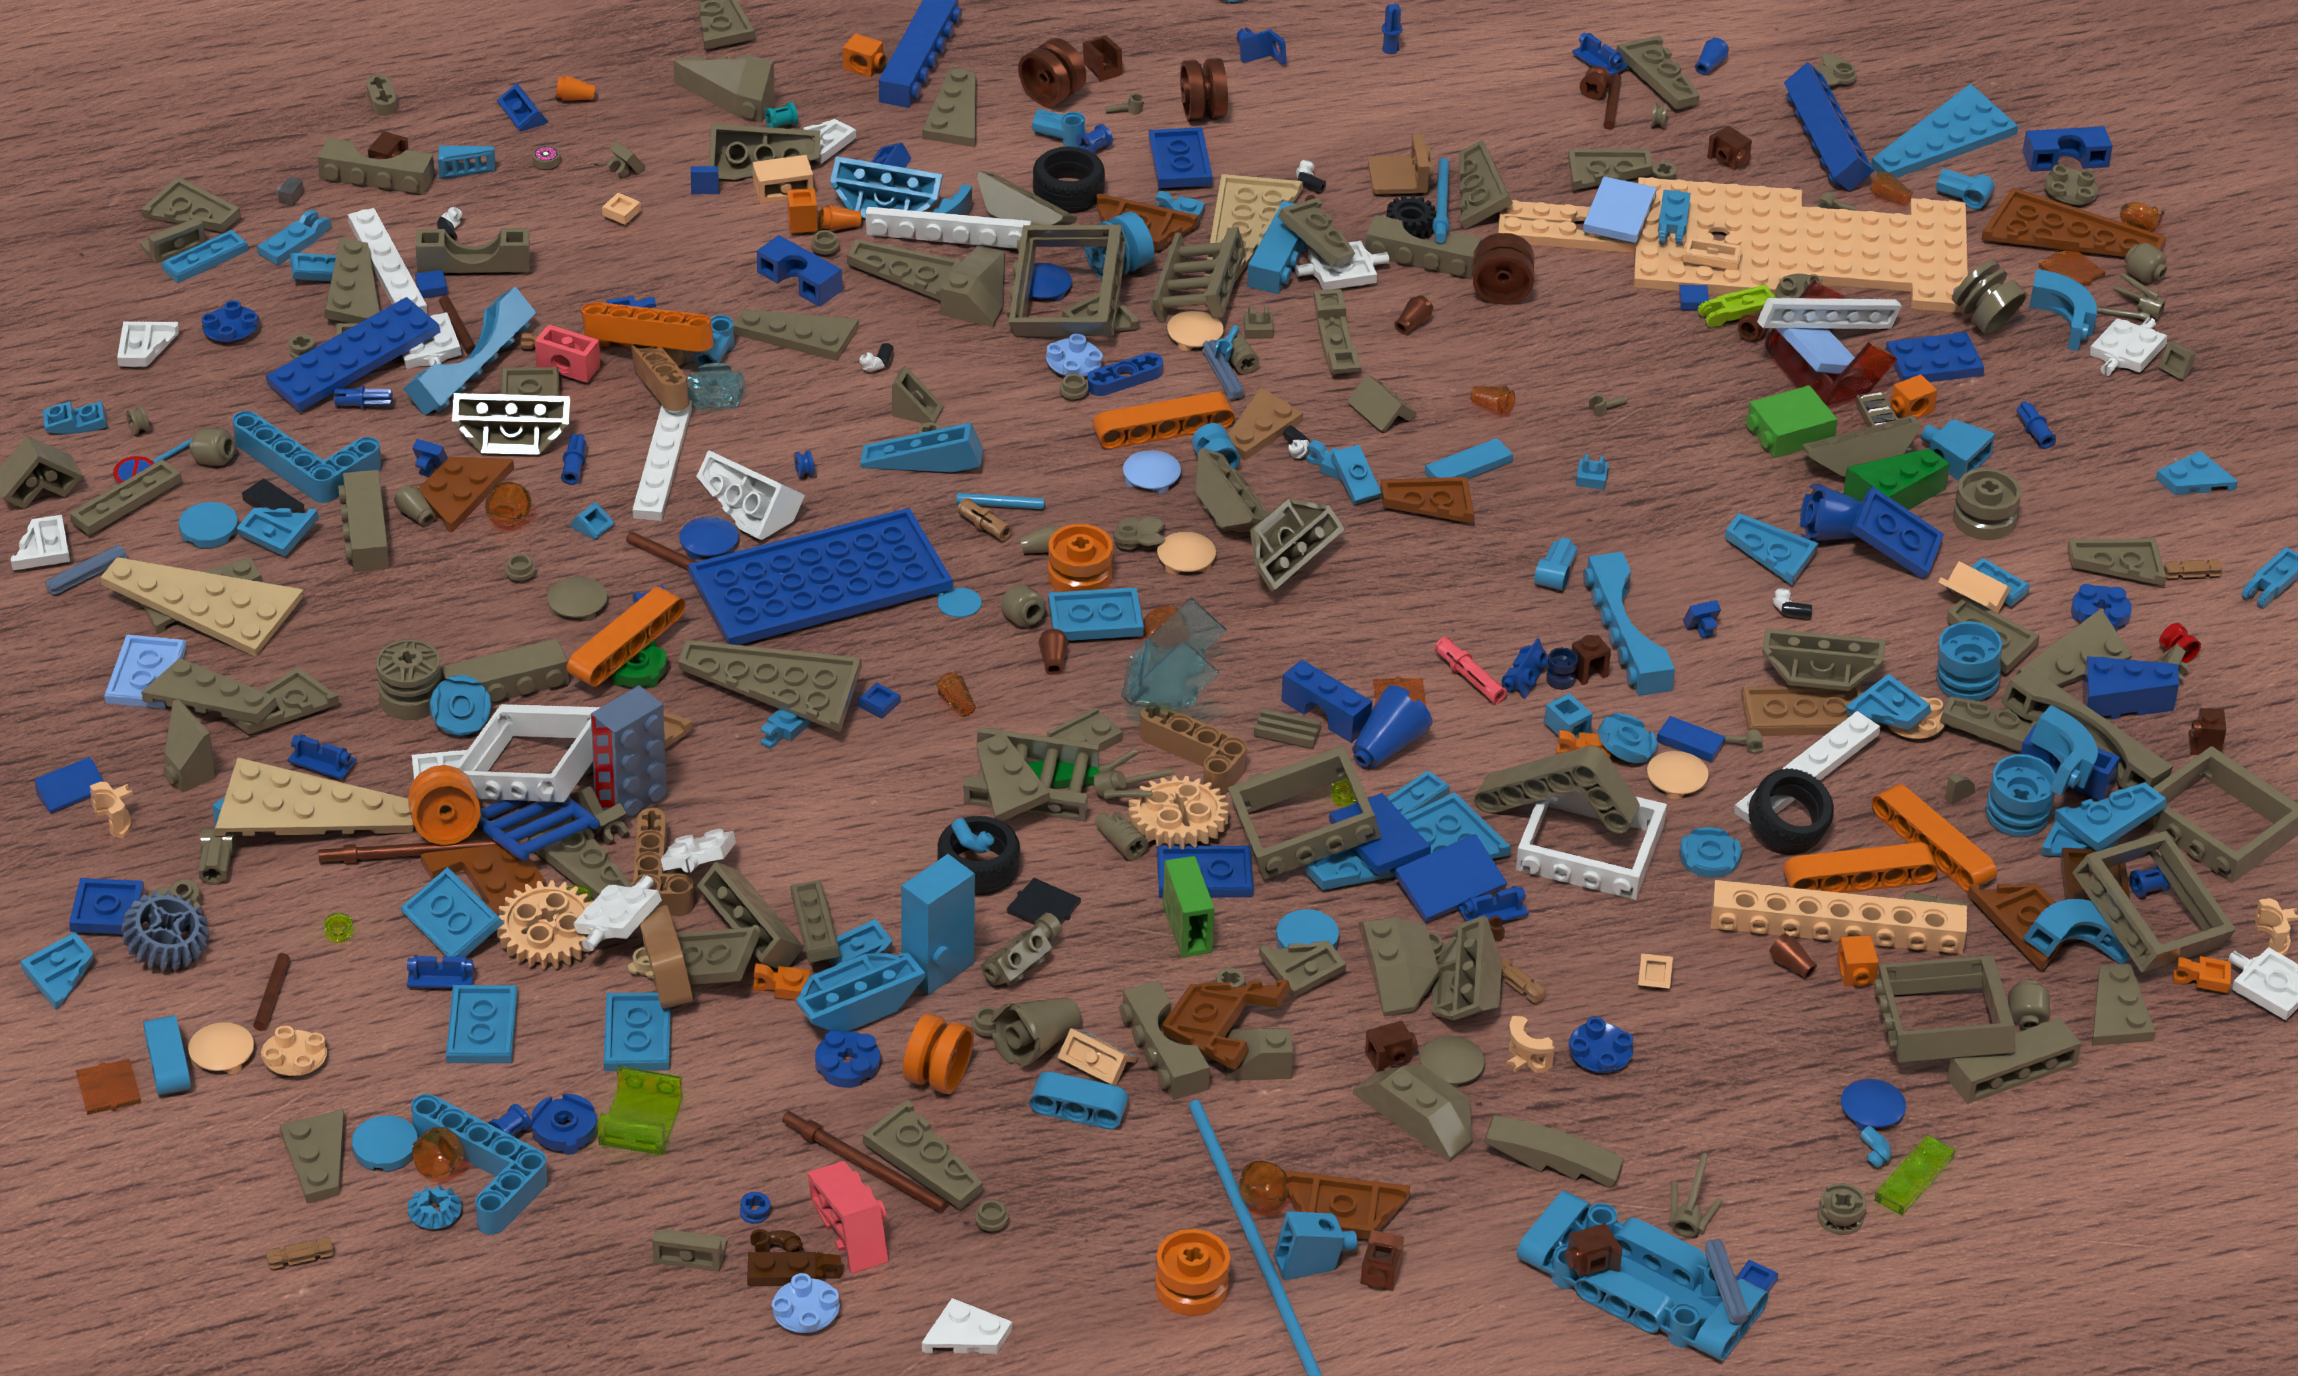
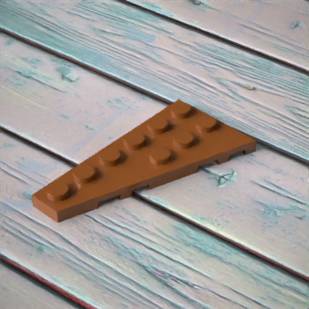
[1981,187,2167,257]

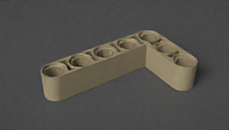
[1474,746,1640,834]

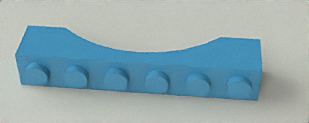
[403,287,536,415]
[1583,552,1675,696]

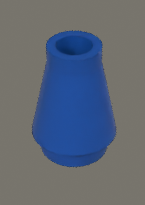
[1695,38,1729,75]

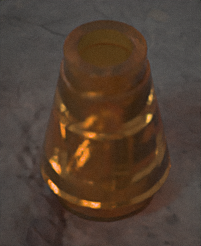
[1870,171,1913,206]
[1471,386,1515,414]
[936,672,976,717]

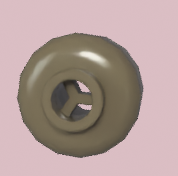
[2125,243,2167,284]
[190,428,235,466]
[1001,584,1045,628]
[2008,980,2050,1030]

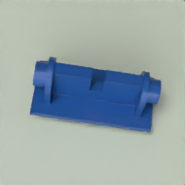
[1572,32,1628,75]
[1502,638,1548,698]
[287,734,357,780]
[1458,886,1529,922]
[407,955,474,988]

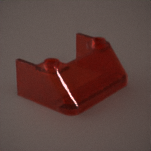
[1765,279,1898,406]

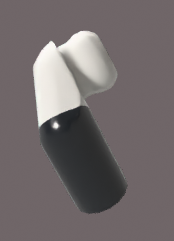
[1296,160,1326,194]
[437,207,462,241]
[859,343,894,373]
[1283,425,1310,459]
[1773,588,1812,619]

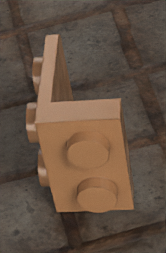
[1368,133,1434,195]

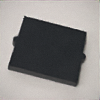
[1007,878,1081,925]

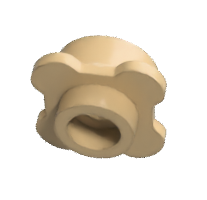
[628,947,653,978]

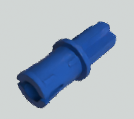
[1382,3,1403,54]
[334,386,393,409]
[2016,401,2056,449]
[561,434,586,485]

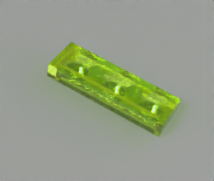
[1874,1135,1955,1216]

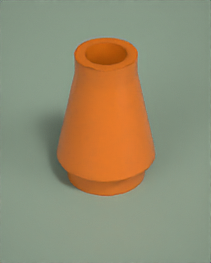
[555,75,595,101]
[819,204,861,231]

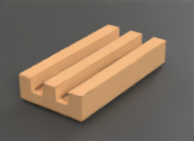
[1682,237,1742,270]

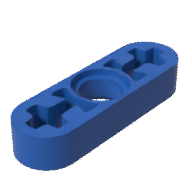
[1087,353,1163,396]

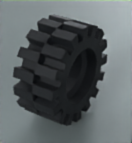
[1386,195,1436,239]

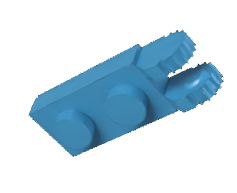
[1658,190,1691,245]
[257,210,331,266]
[2242,547,2298,608]

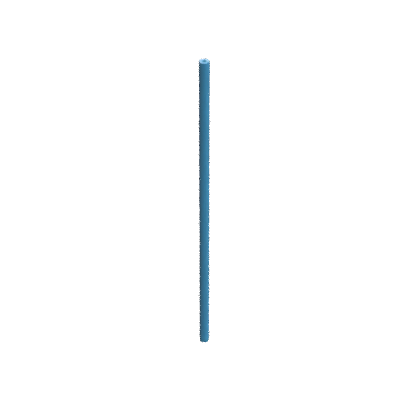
[1189,1100,1323,1376]

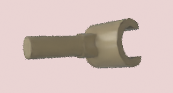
[1105,93,1144,115]
[1816,192,1857,211]
[1589,394,1627,416]
[1723,729,1763,754]

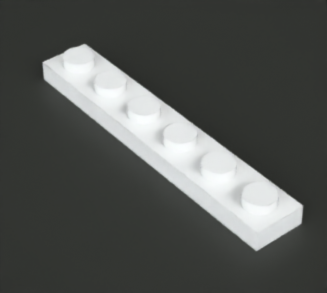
[865,207,1031,249]
[348,208,427,313]
[1757,298,1902,329]
[632,400,692,521]
[1734,711,1880,825]

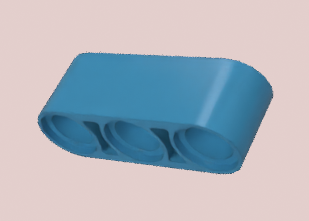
[143,1015,191,1096]
[1029,1072,1129,1129]

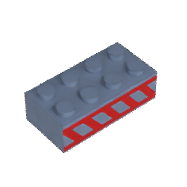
[591,685,667,821]

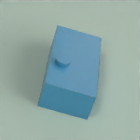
[901,854,975,995]

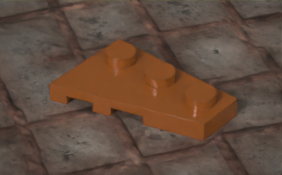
[1380,477,1474,524]

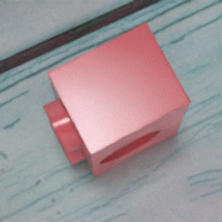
[535,324,600,383]

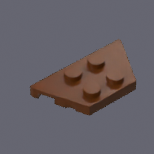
[1096,193,1199,251]
[419,456,514,533]
[1968,883,2065,970]
[1283,1170,1410,1240]

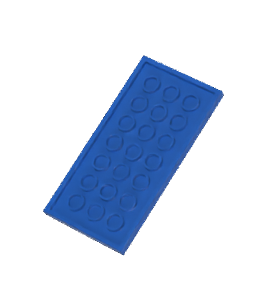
[688,508,953,645]

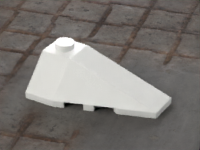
[696,450,805,540]

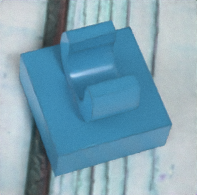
[1576,454,1609,490]

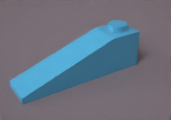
[860,422,983,472]

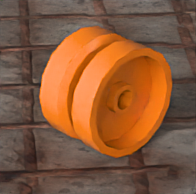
[1048,524,1113,592]
[407,765,481,845]
[903,1013,974,1094]
[1155,1229,1231,1316]

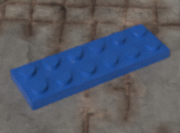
[266,297,441,412]

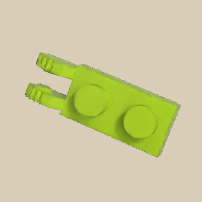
[1697,284,1776,328]

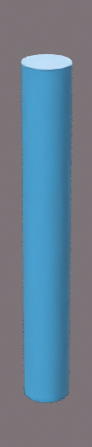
[956,493,1045,510]

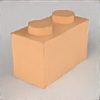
[753,155,813,203]

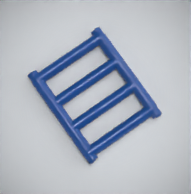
[477,782,600,860]

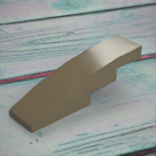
[1484,1115,1623,1188]

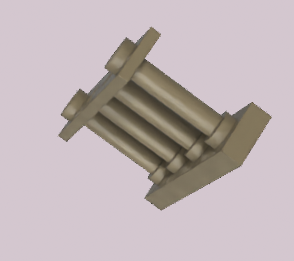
[1151,227,1245,323]
[963,727,1099,822]

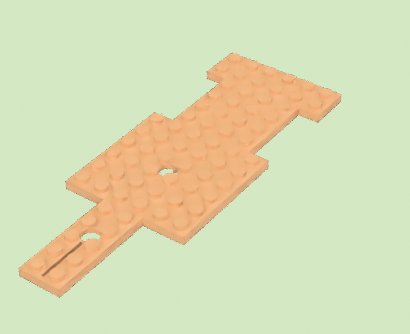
[1498,177,1968,313]

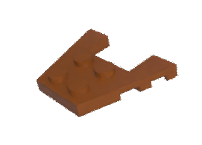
[420,842,546,916]
[1162,979,1291,1070]

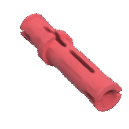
[1434,637,1507,704]

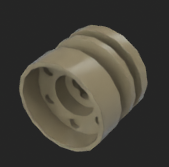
[1952,259,2028,334]
[376,639,442,720]

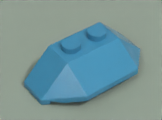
[830,156,943,220]
[796,953,925,1032]

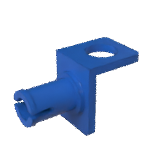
[1236,27,1286,65]

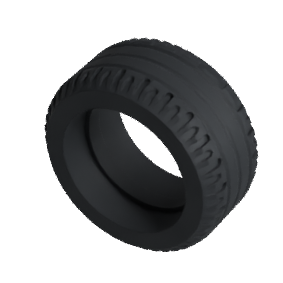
[1033,146,1105,213]
[1748,768,1834,853]
[937,816,1020,895]

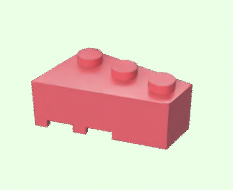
[807,1161,889,1274]

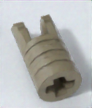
[1217,326,1259,374]
[1095,812,1148,860]

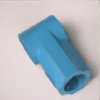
[1032,109,1086,147]
[1936,168,1995,209]
[694,315,735,371]
[1534,537,1577,591]

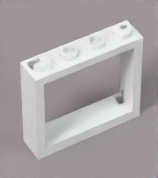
[455,704,601,802]
[1516,790,1667,900]

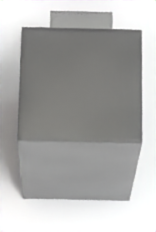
[276,177,304,206]

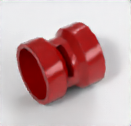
[2159,623,2201,663]

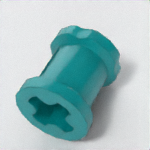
[764,102,799,128]

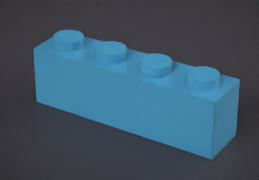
[1247,201,1307,294]

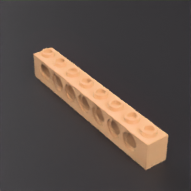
[1710,880,1967,954]

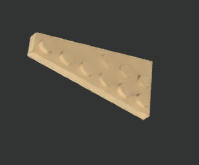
[1204,174,1303,283]
[101,557,304,657]
[214,758,414,836]

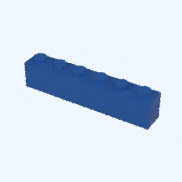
[879,0,962,108]
[1784,62,1874,192]

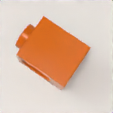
[843,33,886,78]
[787,188,818,233]
[1890,374,1938,418]
[1836,935,1879,986]

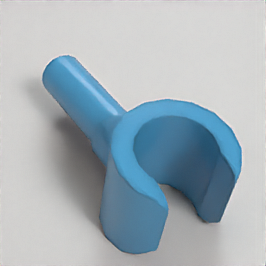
[1213,325,1239,361]

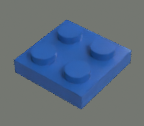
[69,878,145,934]

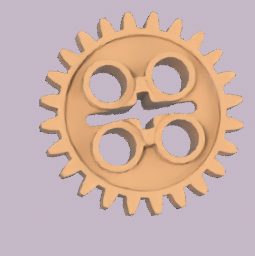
[1128,775,1229,849]
[496,880,592,969]

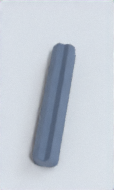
[1202,339,1244,400]
[45,545,127,595]
[1705,1239,1749,1324]

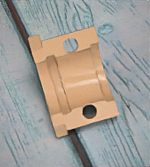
[90,782,133,839]
[2255,898,2298,956]
[1506,1016,1555,1073]

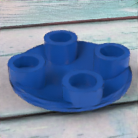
[1029,262,1071,301]
[201,300,259,342]
[679,516,738,560]
[1569,1017,1633,1073]
[1841,1079,1906,1131]

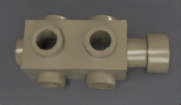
[980,913,1062,987]

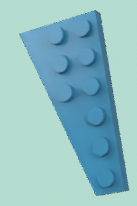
[1871,83,2018,181]
[1304,792,1511,890]

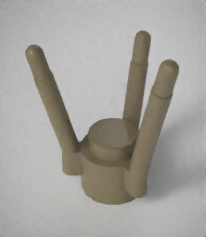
[2097,273,2166,321]
[1094,749,1174,800]
[1668,1153,1722,1238]

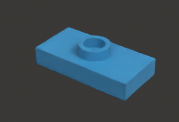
[290,253,336,281]
[1331,445,1382,505]
[1971,558,2030,607]

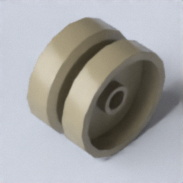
[1953,468,2021,540]

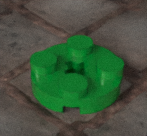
[610,641,667,688]

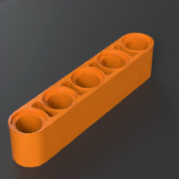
[581,302,714,352]
[1092,392,1235,449]
[567,587,686,687]
[1872,783,1997,892]
[1783,842,1938,893]

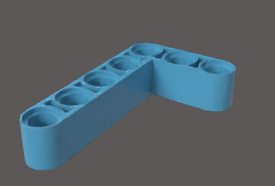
[232,411,382,503]
[411,1094,548,1234]

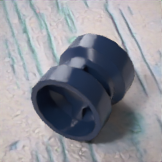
[1546,647,1578,690]

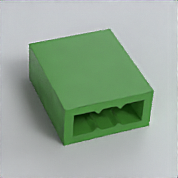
[1746,385,1838,458]
[1163,856,1214,958]

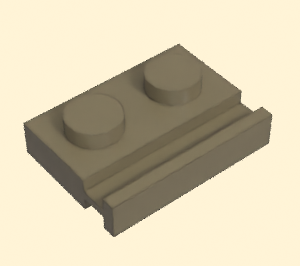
[1047,708,1123,752]

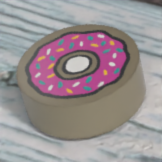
[532,145,560,170]

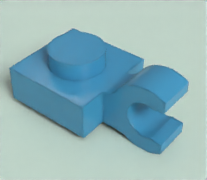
[1155,191,1205,223]
[1306,440,1342,481]
[761,709,810,748]

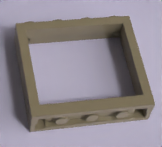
[1006,225,1127,337]
[1228,745,1381,880]
[2143,746,2298,883]
[2072,831,2236,973]
[1874,955,2015,1062]

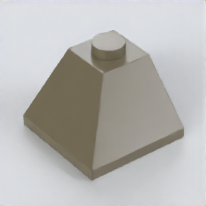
[163,699,215,793]
[1225,1028,1293,1081]

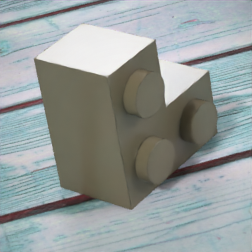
[0,435,82,509]

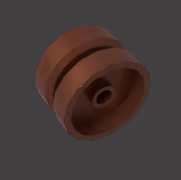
[1018,38,1086,107]
[1180,58,1228,120]
[1473,233,1534,305]

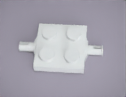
[1295,241,1389,290]
[402,312,462,369]
[2090,317,2167,376]
[661,829,736,873]
[573,875,662,951]
[2228,947,2298,1020]

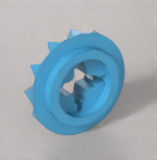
[408,1184,462,1229]

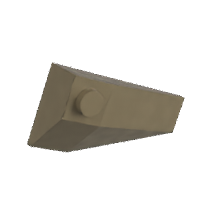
[674,55,775,123]
[940,245,1004,327]

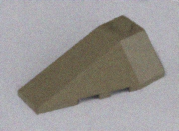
[709,124,821,180]

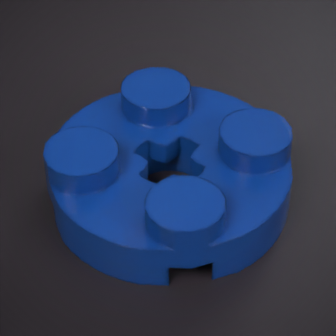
[2071,584,2132,632]
[815,1030,880,1088]
[531,1094,597,1155]

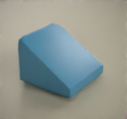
[570,501,615,540]

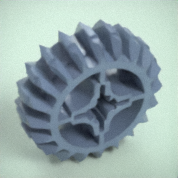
[121,890,209,972]

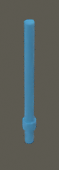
[1433,158,1449,243]

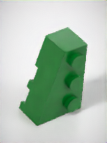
[1843,448,1950,510]

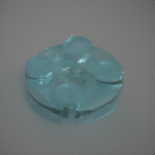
[687,363,744,410]

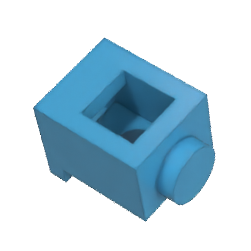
[1544,693,1593,744]

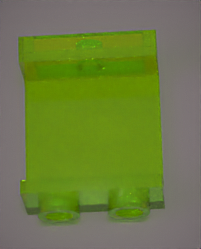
[598,1066,683,1156]

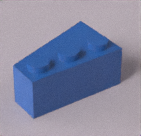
[2082,656,2179,719]

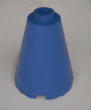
[1800,483,1862,542]
[1352,685,1433,768]

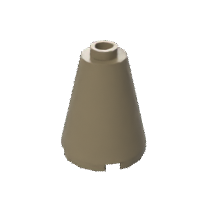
[991,997,1080,1067]

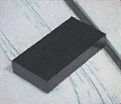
[242,478,305,513]

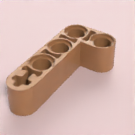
[631,344,690,411]
[1140,703,1247,795]
[633,808,694,916]
[639,904,693,1009]

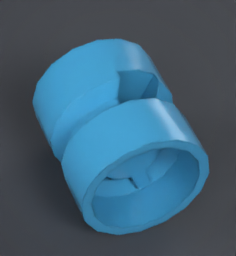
[1192,423,1240,469]

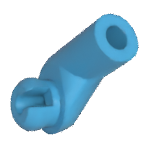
[951,818,994,853]
[1860,1126,1891,1168]

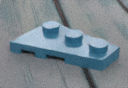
[1725,513,1818,585]
[2055,782,2167,851]

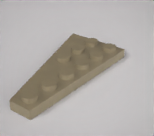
[678,640,862,732]

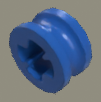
[794,450,814,478]
[740,1192,770,1224]

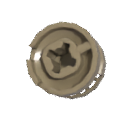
[1817,1183,1867,1235]

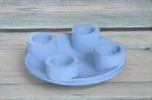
[1046,333,1103,377]
[1123,450,1181,494]
[772,1273,840,1333]

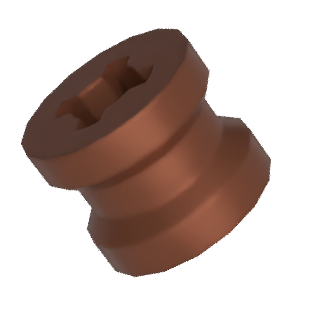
[1580,66,1612,99]

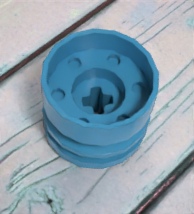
[1084,211,1154,280]
[1936,621,2002,701]
[1985,754,2056,837]

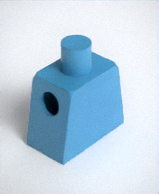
[1921,419,1995,481]
[1273,1211,1357,1280]

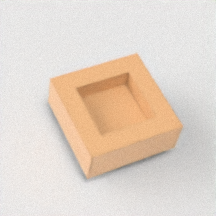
[602,193,641,225]
[1638,953,1673,988]

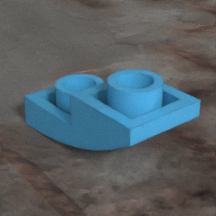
[933,184,972,215]
[42,401,108,434]

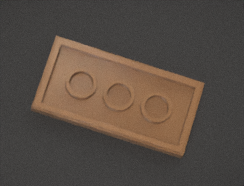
[1741,685,1863,736]

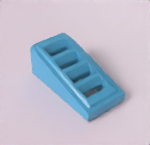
[438,145,496,179]

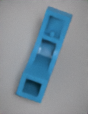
[2029,269,2097,351]
[2030,705,2098,796]
[2023,899,2130,964]

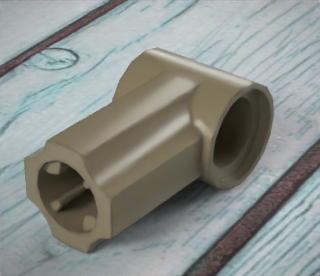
[198,827,236,885]

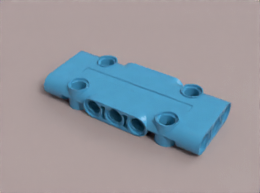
[1516,1190,1769,1361]

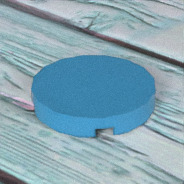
[178,502,238,548]
[429,675,491,737]
[1598,713,1658,763]
[1679,827,1742,878]
[1276,909,1339,950]
[352,1115,418,1171]

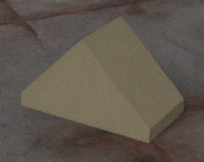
[892,366,944,423]

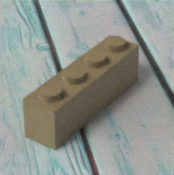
[338,470,389,572]
[441,639,569,703]
[697,862,804,969]
[1947,1018,2081,1104]

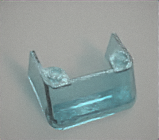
[1121,597,1226,710]

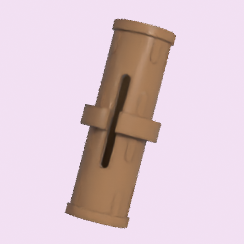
[957,498,1013,541]

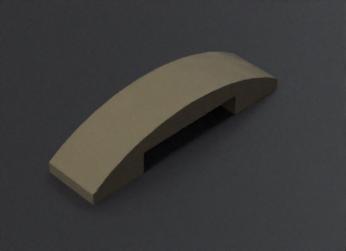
[1313,289,1361,374]

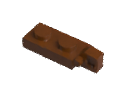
[747,1252,841,1286]

